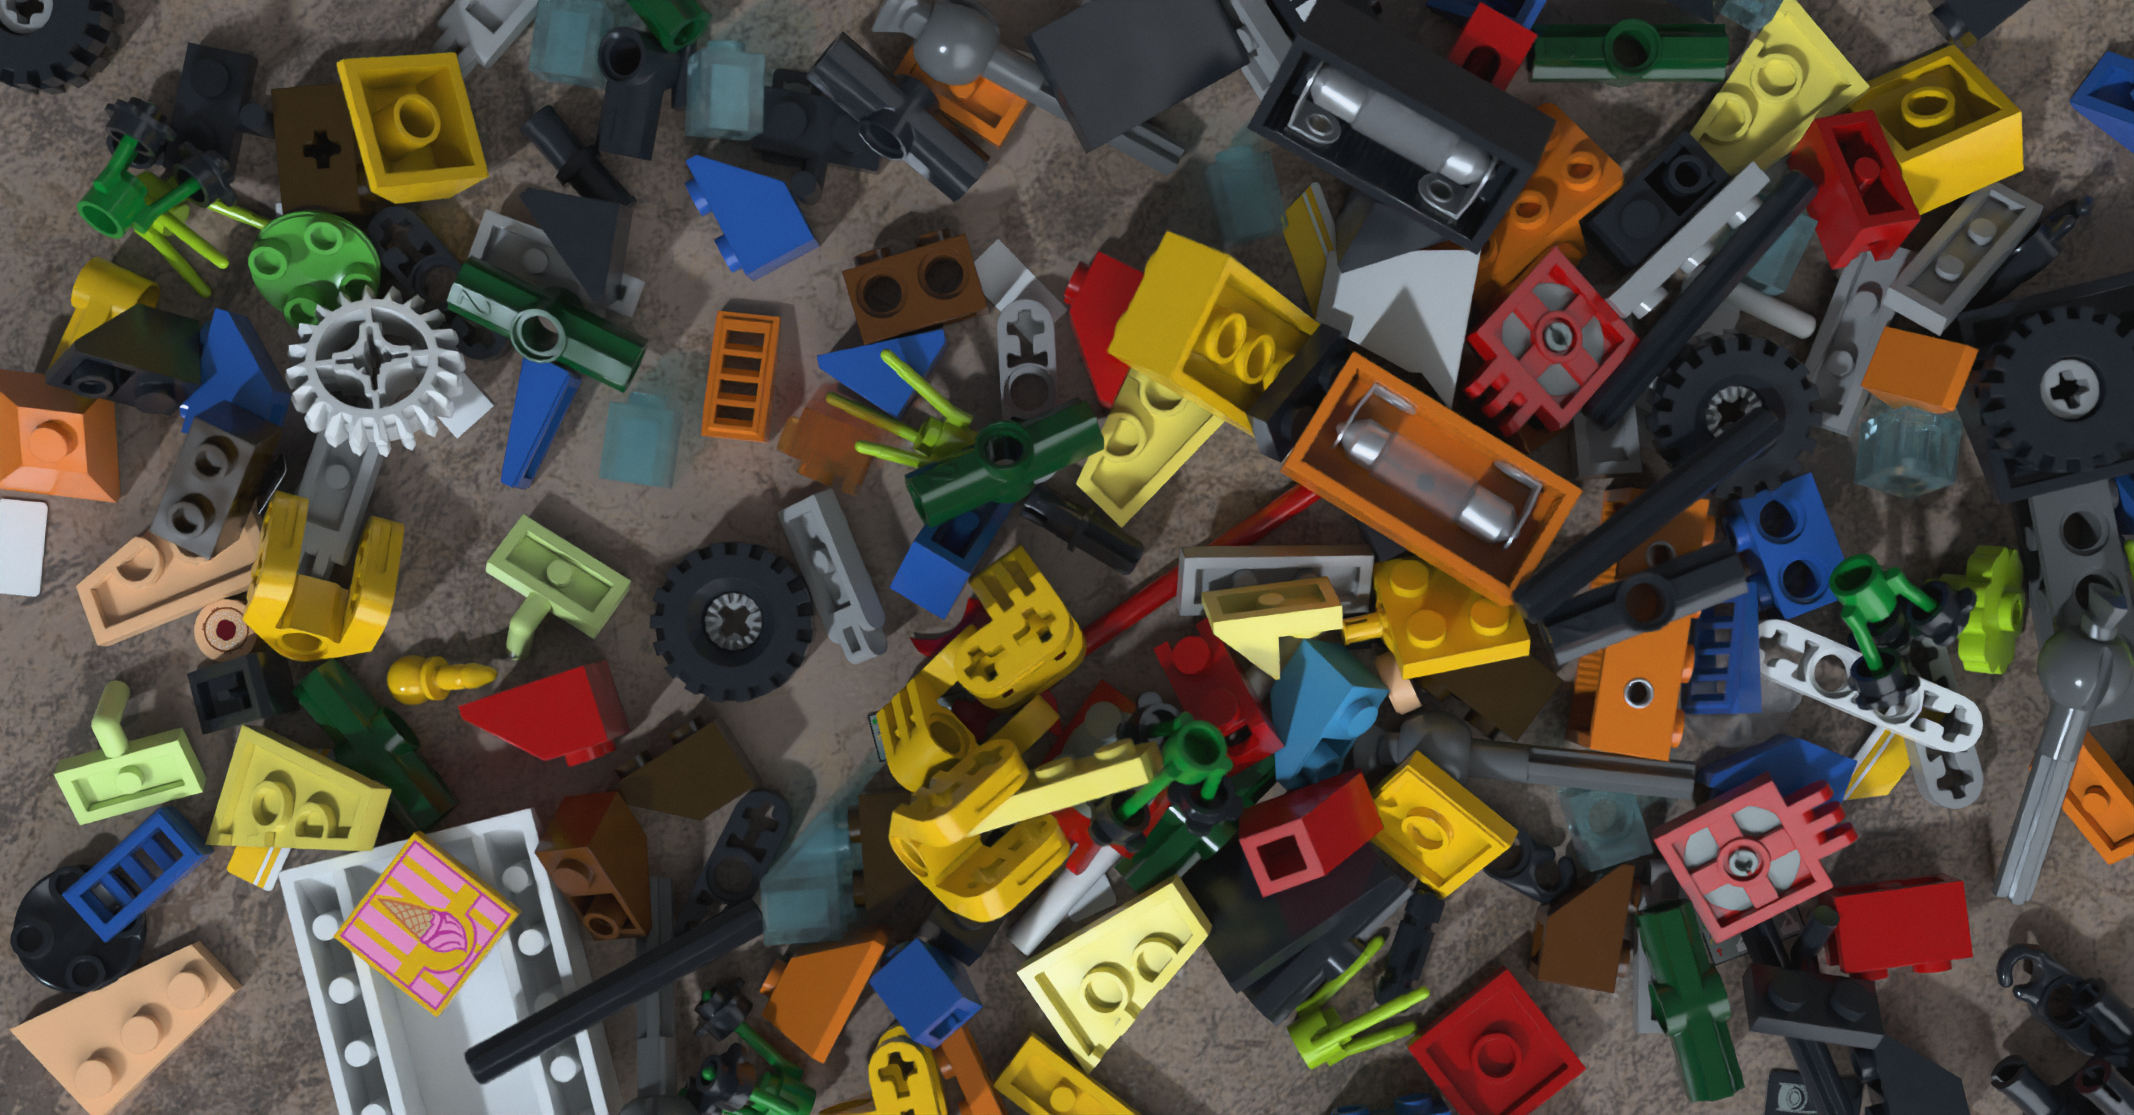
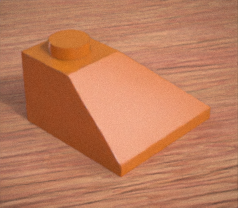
[0,369,121,503]
[759,922,894,1064]

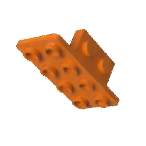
[1419,103,1625,322]

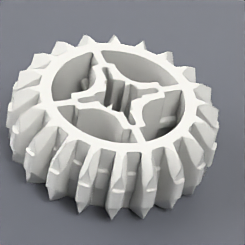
[285,285,466,458]

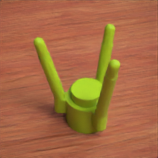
[134,171,272,298]
[825,349,978,468]
[1286,935,1430,1070]

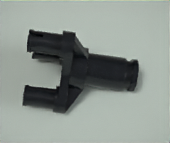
[1991,977,2134,1115]

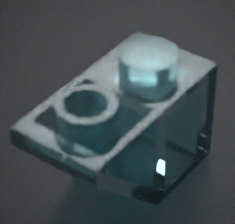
[760,805,857,945]

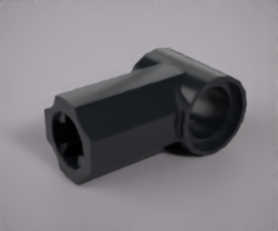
[595,26,682,161]

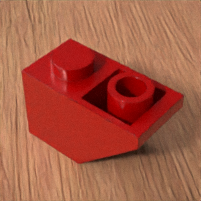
[1239,767,1384,897]

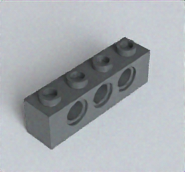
[2010,478,2134,727]

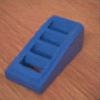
[500,358,582,490]
[1681,582,1762,715]
[62,806,214,942]

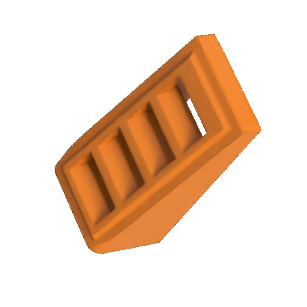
[701,310,782,444]

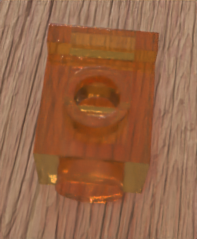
[777,407,881,497]

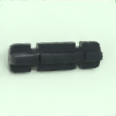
[1374,888,1445,1013]

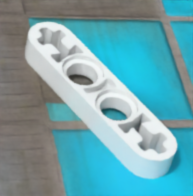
[1758,619,1983,753]

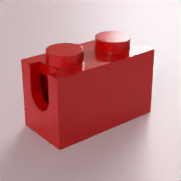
[1444,2,1537,91]
[1786,109,1921,269]
[1153,618,1285,778]
[1818,873,1973,981]

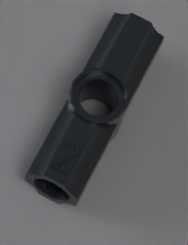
[806,31,990,202]
[1538,538,1749,666]
[1242,856,1414,1027]

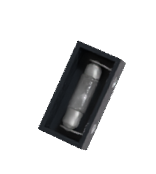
[1247,0,1557,255]

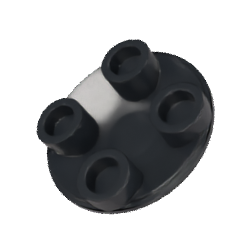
[10,865,147,993]

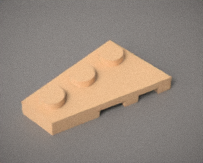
[76,499,263,647]
[9,941,243,1115]

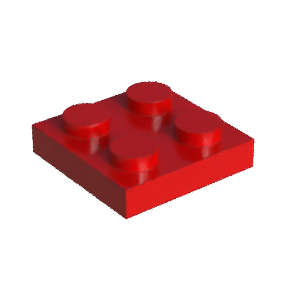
[1404,965,1587,1115]

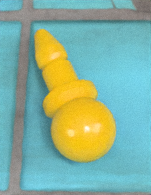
[386,655,498,705]

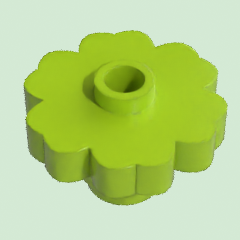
[1923,545,2025,675]

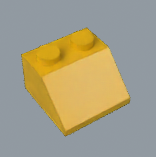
[1842,44,2024,215]
[336,52,489,204]

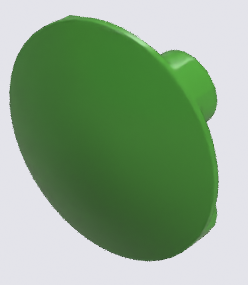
[248,210,382,329]

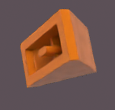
[1860,326,1979,418]

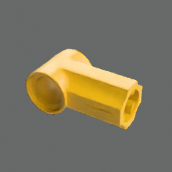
[47,256,160,371]

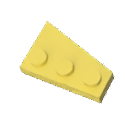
[1690,0,1870,175]
[1076,367,1224,528]
[205,725,392,851]
[967,738,1163,837]
[1016,873,1212,1075]

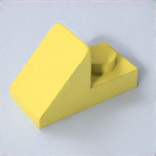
[1201,576,1343,680]

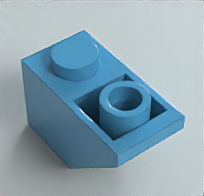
[1270,639,1390,789]

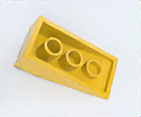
[1107,231,1320,438]

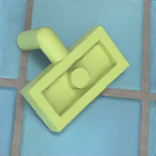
[486,514,631,661]
[54,681,207,825]

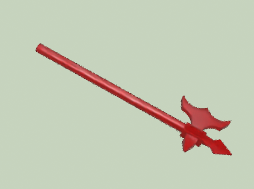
[909,483,1322,742]

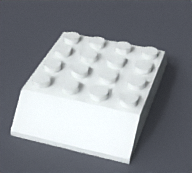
[278,807,624,1115]

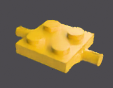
[1340,555,1531,680]

